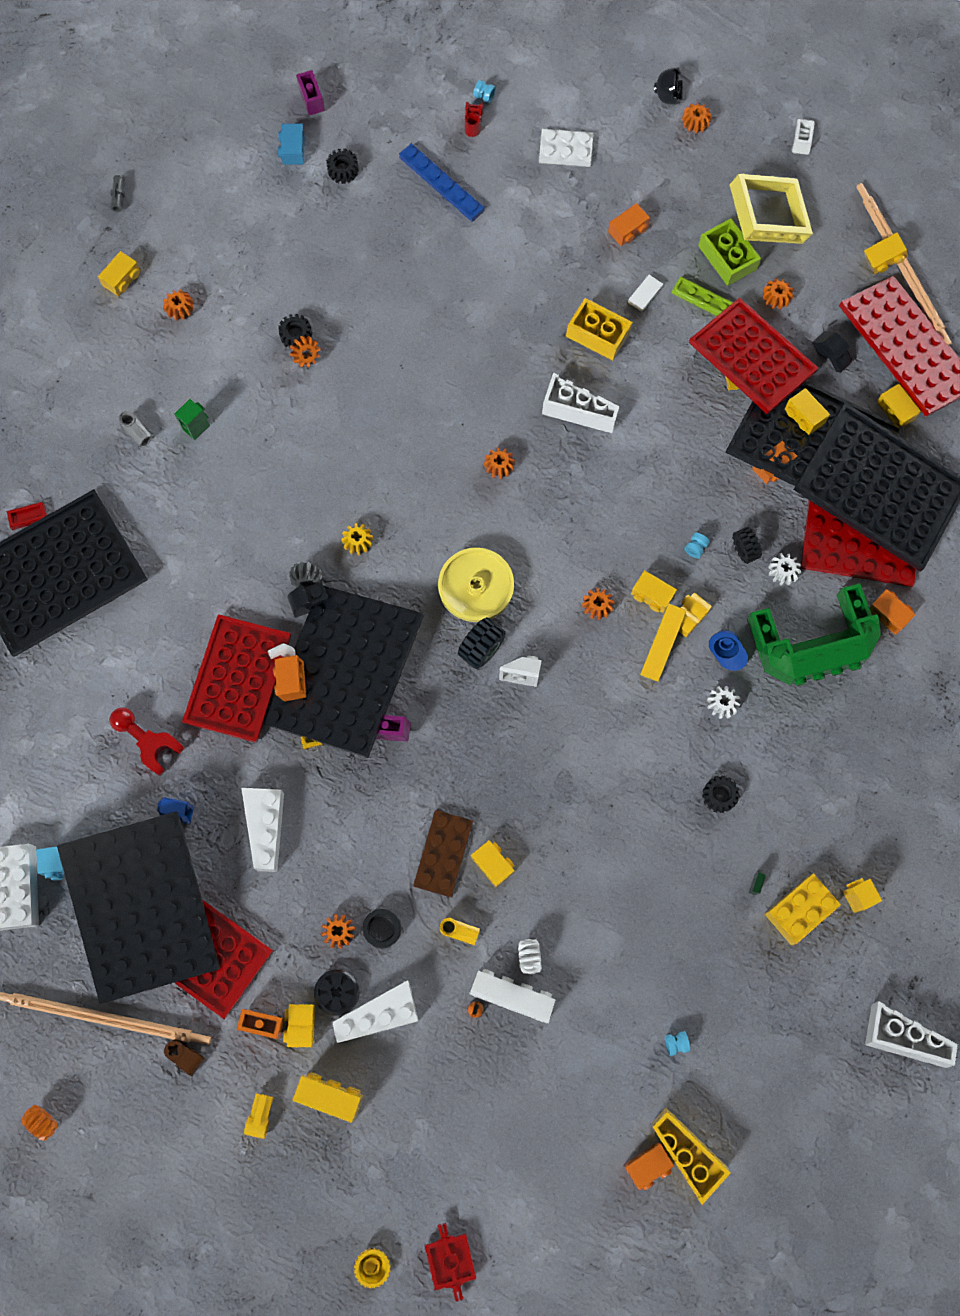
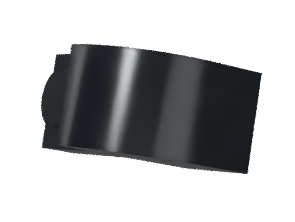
[812,331,853,373]
[287,581,329,618]

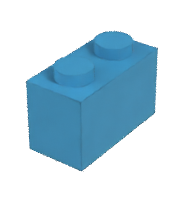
[278,124,305,165]

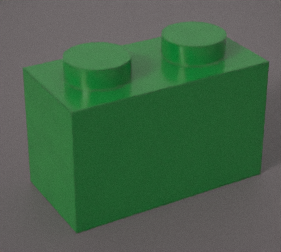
[174,399,210,440]

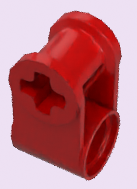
[465,102,483,137]

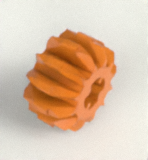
[682,102,712,134]
[763,278,793,310]
[163,289,194,321]
[290,336,321,367]
[484,447,515,480]
[582,587,614,620]
[321,914,356,949]
[21,1105,58,1141]

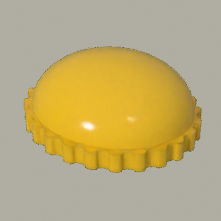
[354,1248,391,1288]

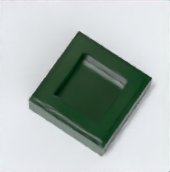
[749,872,766,895]

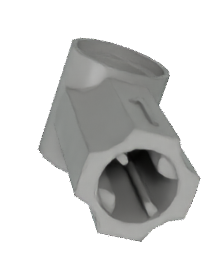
[118,411,153,447]

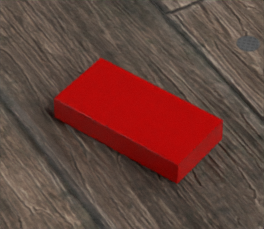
[6,502,47,530]

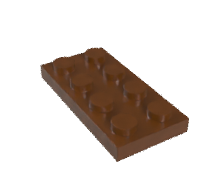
[413,810,473,898]

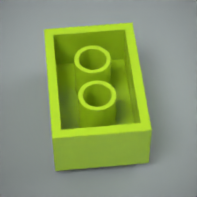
[698,218,761,286]

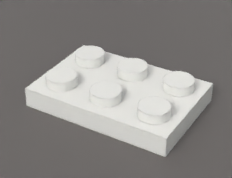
[539,129,593,167]

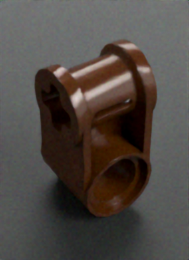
[164,1041,205,1077]

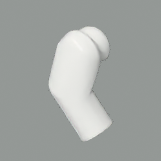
[268,643,296,659]

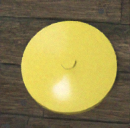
[438,548,514,622]

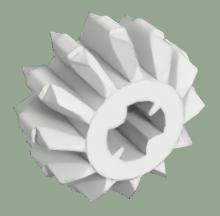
[768,553,801,586]
[707,686,740,719]
[518,939,542,974]

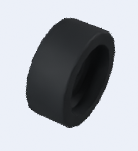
[362,909,401,948]

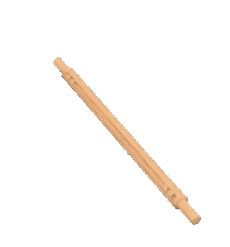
[856,183,952,346]
[0,992,212,1045]

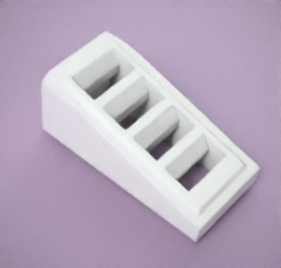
[792,119,815,155]

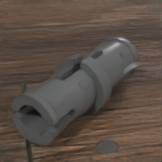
[110,175,125,212]

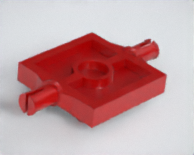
[425,1223,477,1302]

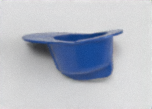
[709,629,748,671]

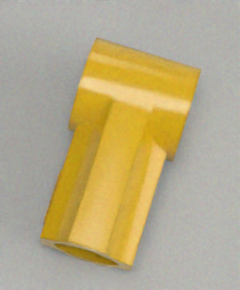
[439,918,480,946]
[244,1093,274,1139]

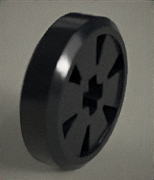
[314,969,360,1016]

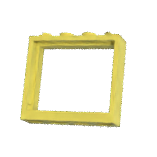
[730,174,813,244]

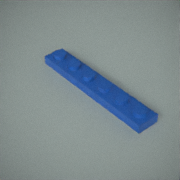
[399,143,484,222]

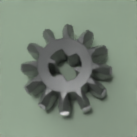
[289,562,322,588]

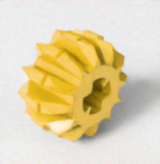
[341,523,373,556]

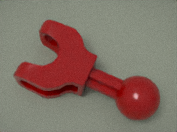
[109,707,185,776]

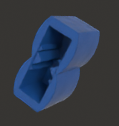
[157,797,194,825]

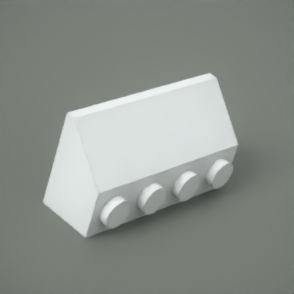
[470,969,556,1023]

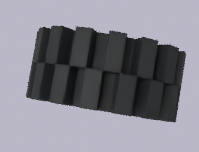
[326,148,359,184]
[278,314,312,349]
[732,527,762,564]
[702,776,740,813]

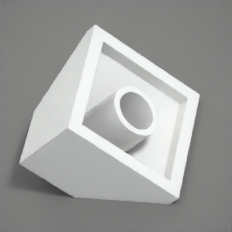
[499,656,542,687]

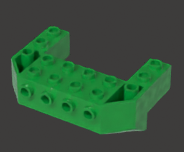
[747,583,881,686]

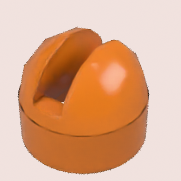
[468,1001,484,1018]

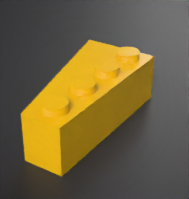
[652,1107,731,1205]

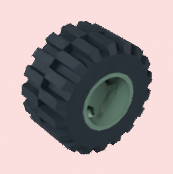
[458,617,506,669]

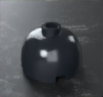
[654,68,683,105]

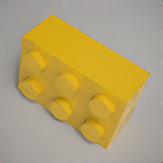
[566,298,633,361]
[764,873,841,945]
[292,1072,364,1123]

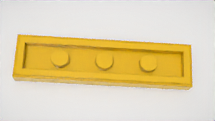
[640,604,687,682]

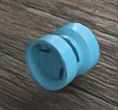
[473,80,496,103]
[684,532,710,559]
[665,1031,690,1056]

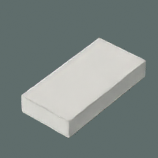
[628,275,663,312]

